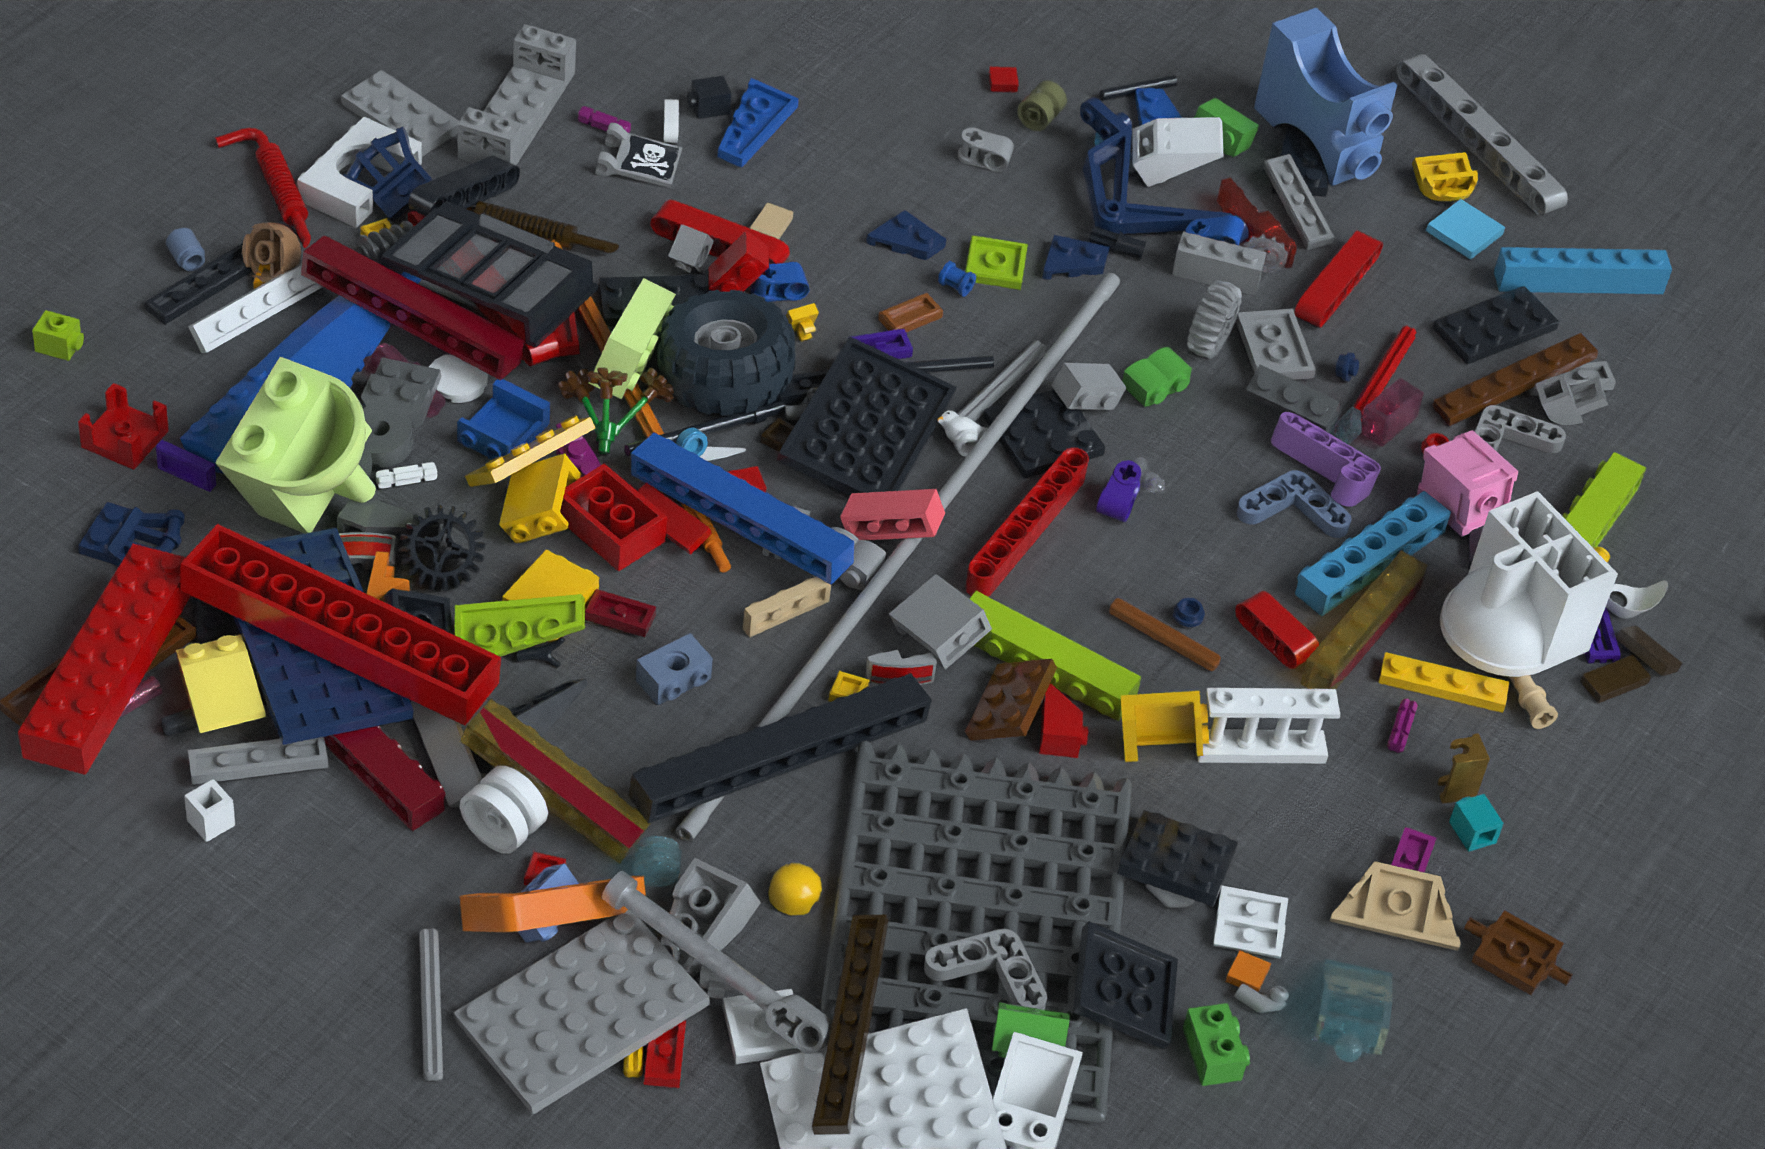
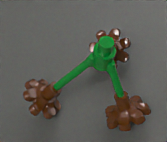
[557,367,674,455]

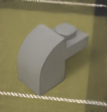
[1536,373,1608,425]

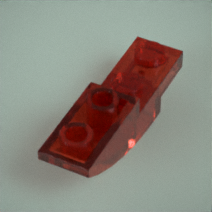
[1217,177,1297,269]

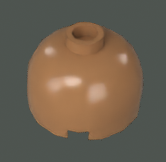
[242,222,301,282]

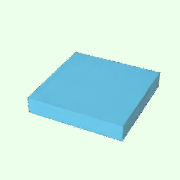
[1426,199,1505,260]

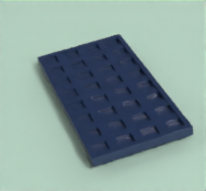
[233,528,413,745]

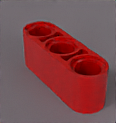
[1235,591,1320,669]

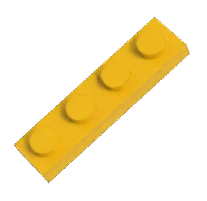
[1379,652,1509,713]

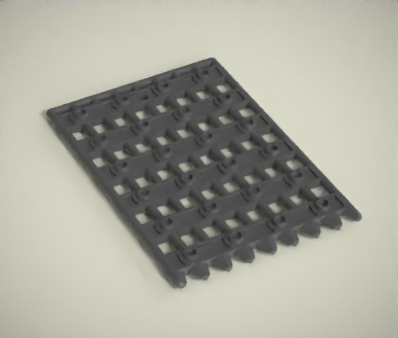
[815,741,1132,1123]

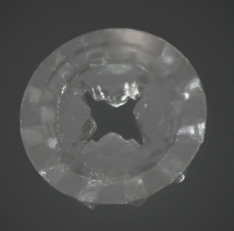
[1243,234,1288,273]

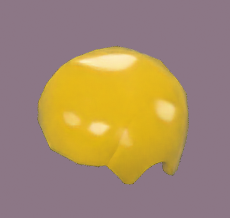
[768,863,822,915]

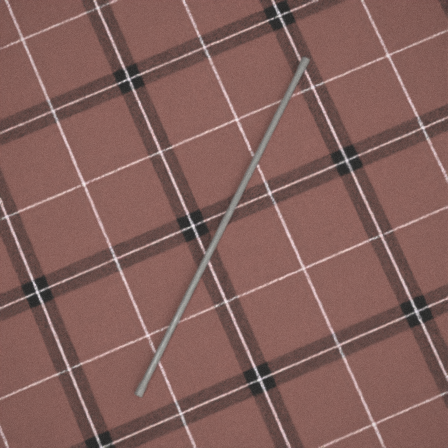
[676,273,1120,842]

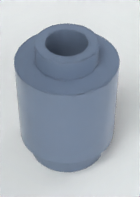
[166,228,205,271]

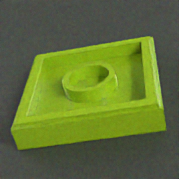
[965,235,1028,290]

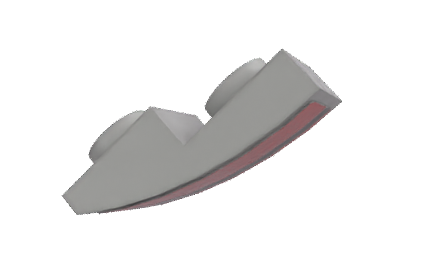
[339,532,398,570]
[865,650,937,685]

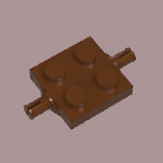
[1464,910,1573,996]

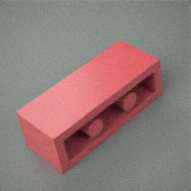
[840,489,945,540]

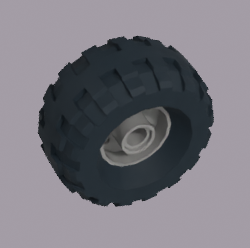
[657,290,795,416]

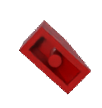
[1039,684,1088,758]

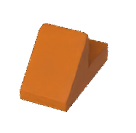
[367,551,410,599]

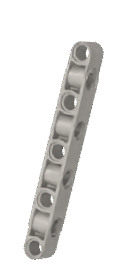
[1396,54,1568,215]

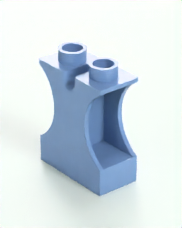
[1254,8,1397,186]

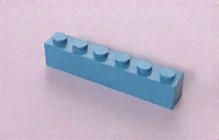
[1494,247,1672,294]

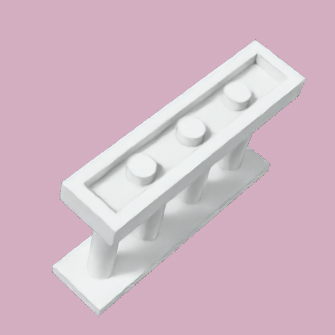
[1198,688,1340,764]

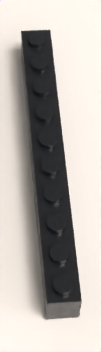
[628,673,932,824]

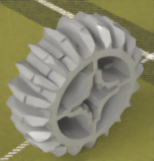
[1187,280,1242,359]

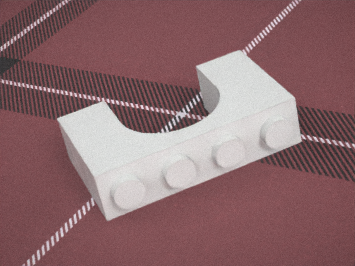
[297,117,422,228]

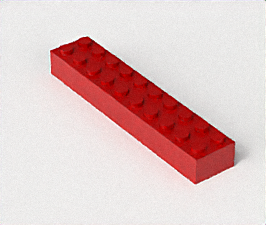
[180,524,501,726]

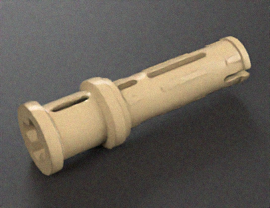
[1508,675,1558,729]

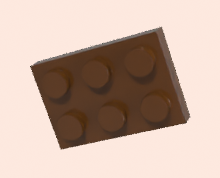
[965,659,1057,741]

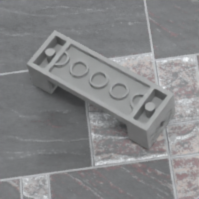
[458,24,576,165]

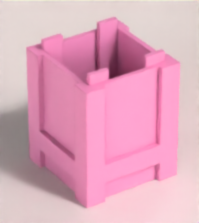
[1417,430,1518,537]

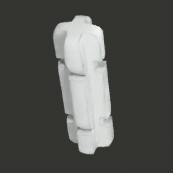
[375,462,437,489]

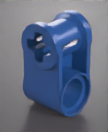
[1186,215,1244,245]
[751,262,810,302]

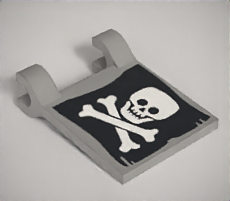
[595,123,682,188]

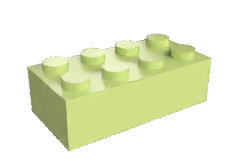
[589,278,676,399]

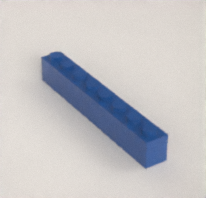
[631,432,854,585]

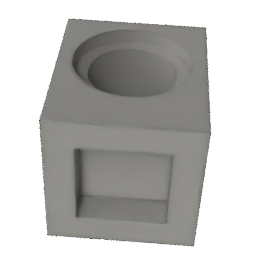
[668,224,714,274]

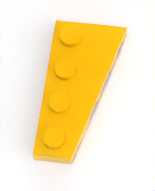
[465,415,595,487]

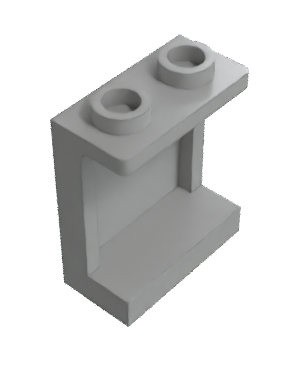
[889,574,992,670]

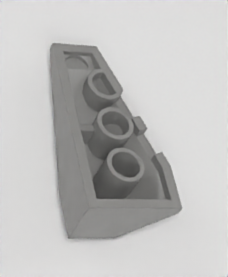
[660,858,761,978]

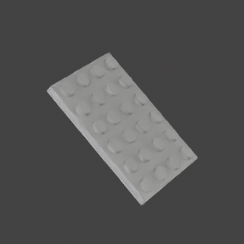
[453,910,710,1115]

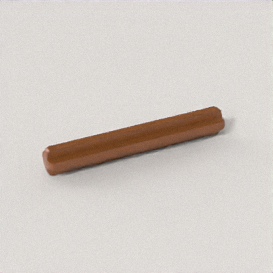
[1109,598,1221,671]

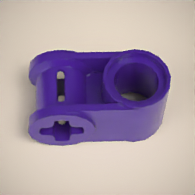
[1096,460,1141,522]

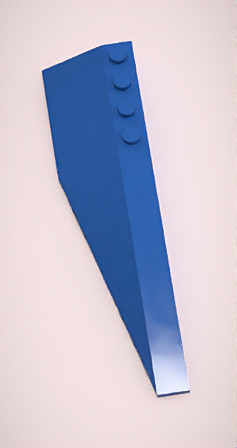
[180,272,422,474]

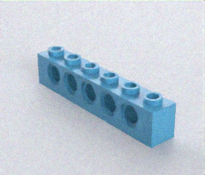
[1295,491,1451,616]

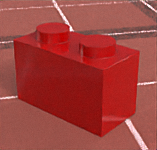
[708,231,769,292]

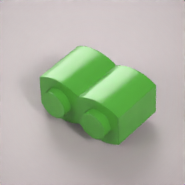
[1122,347,1192,407]

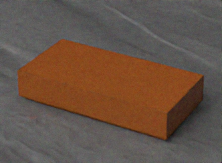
[878,293,943,333]

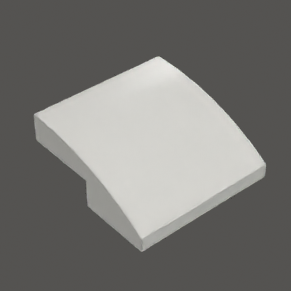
[1213,886,1288,959]

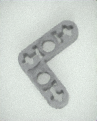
[1475,405,1566,454]
[924,929,1047,1010]

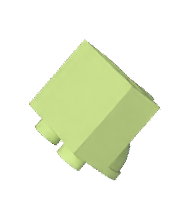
[215,357,376,533]

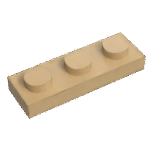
[743,576,831,638]

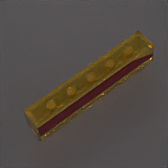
[1300,550,1428,689]
[460,699,651,864]

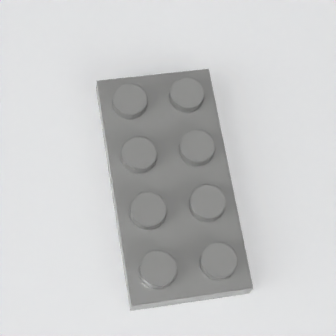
[341,70,459,157]

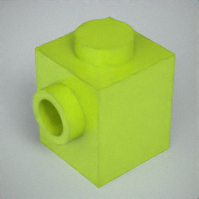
[32,310,84,361]

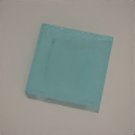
[1334,407,1361,445]

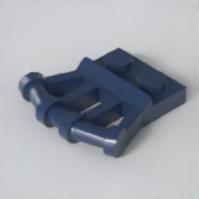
[342,126,433,222]
[78,502,185,566]

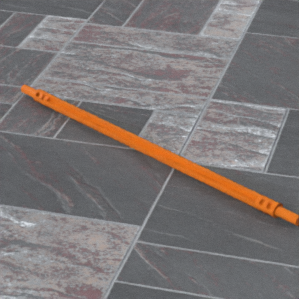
[548,239,731,573]

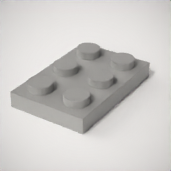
[1235,309,1316,380]

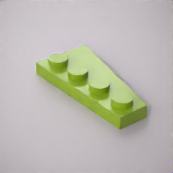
[455,594,585,657]

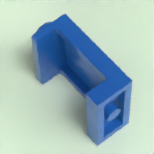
[457,379,550,460]

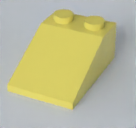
[176,634,266,733]

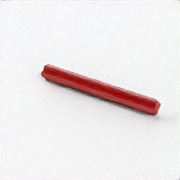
[1349,325,1416,423]

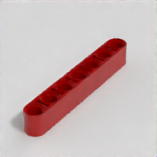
[965,448,1089,597]

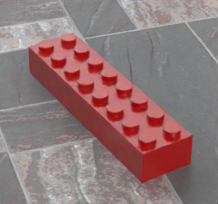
[18,544,191,775]

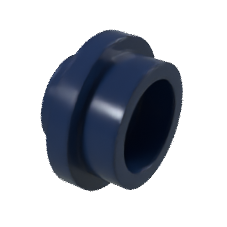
[1336,352,1359,382]
[1173,598,1205,627]

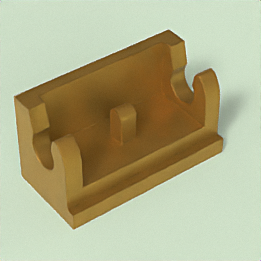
[1437,733,1490,804]

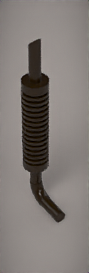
[466,201,619,253]

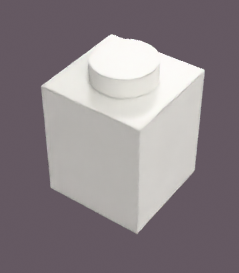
[184,779,235,842]

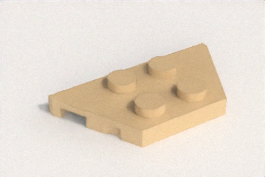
[1330,861,1460,951]

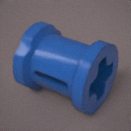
[938,261,976,297]

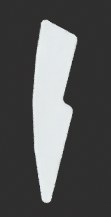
[700,447,746,461]

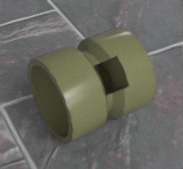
[1017,80,1067,131]

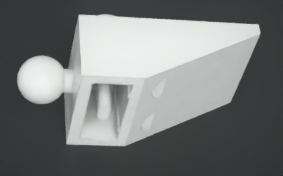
[1129,117,1223,187]
[993,1032,1083,1149]

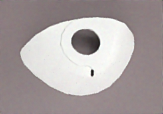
[1606,581,1668,619]

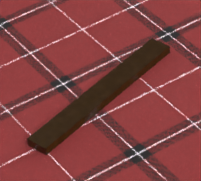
[812,914,888,1135]

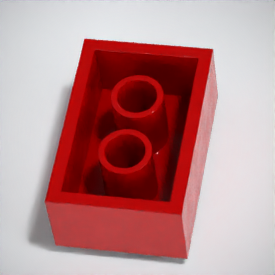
[560,464,667,571]

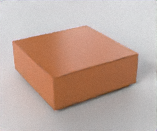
[1226,950,1271,992]

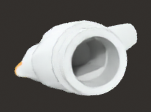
[937,410,988,456]

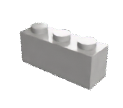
[1172,232,1267,296]

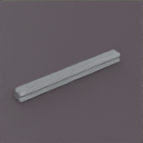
[957,340,1047,421]
[419,928,443,1081]

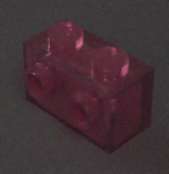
[1359,378,1424,447]

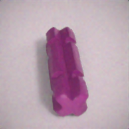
[578,106,631,133]
[1387,698,1418,753]

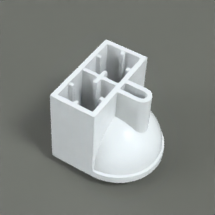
[1440,491,1618,677]

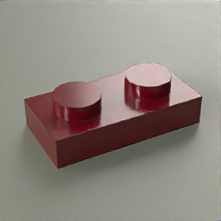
[585,589,656,637]

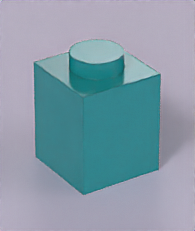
[1449,794,1504,852]

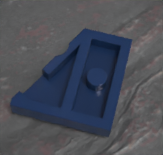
[866,210,947,260]
[1042,235,1110,280]

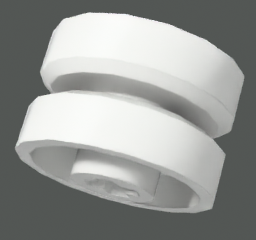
[460,766,548,854]

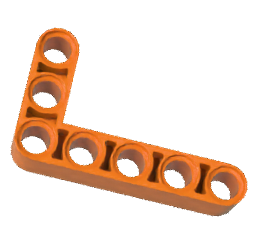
[459,875,646,932]

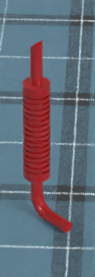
[215,127,311,248]

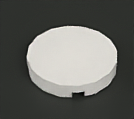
[429,354,488,403]

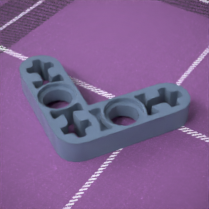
[1236,470,1352,538]

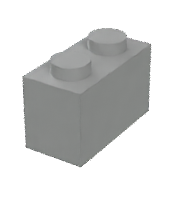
[1051,363,1127,410]

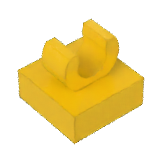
[786,303,819,342]

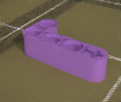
[1271,412,1381,507]

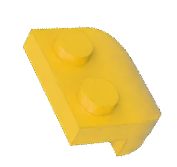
[1412,152,1478,201]

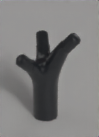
[517,637,565,668]

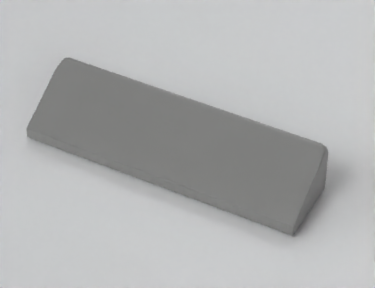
[411,701,482,807]

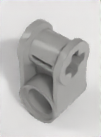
[957,128,1014,173]

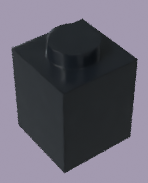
[687,75,732,119]

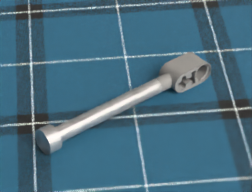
[602,871,832,1054]

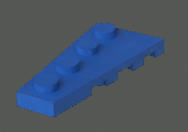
[718,78,799,168]

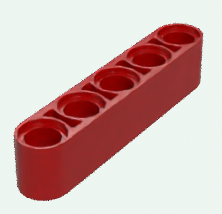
[650,199,790,275]
[1294,230,1383,328]

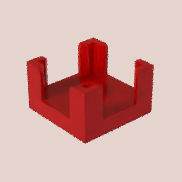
[78,383,169,470]

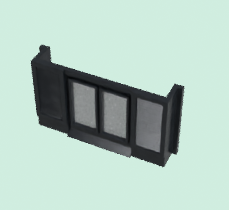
[381,201,598,348]

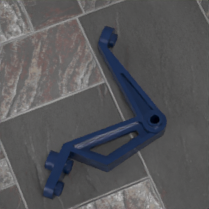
[1080,97,1249,244]

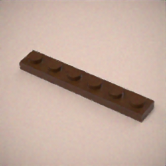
[1433,333,1598,426]

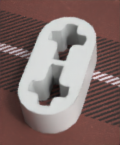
[663,99,679,143]

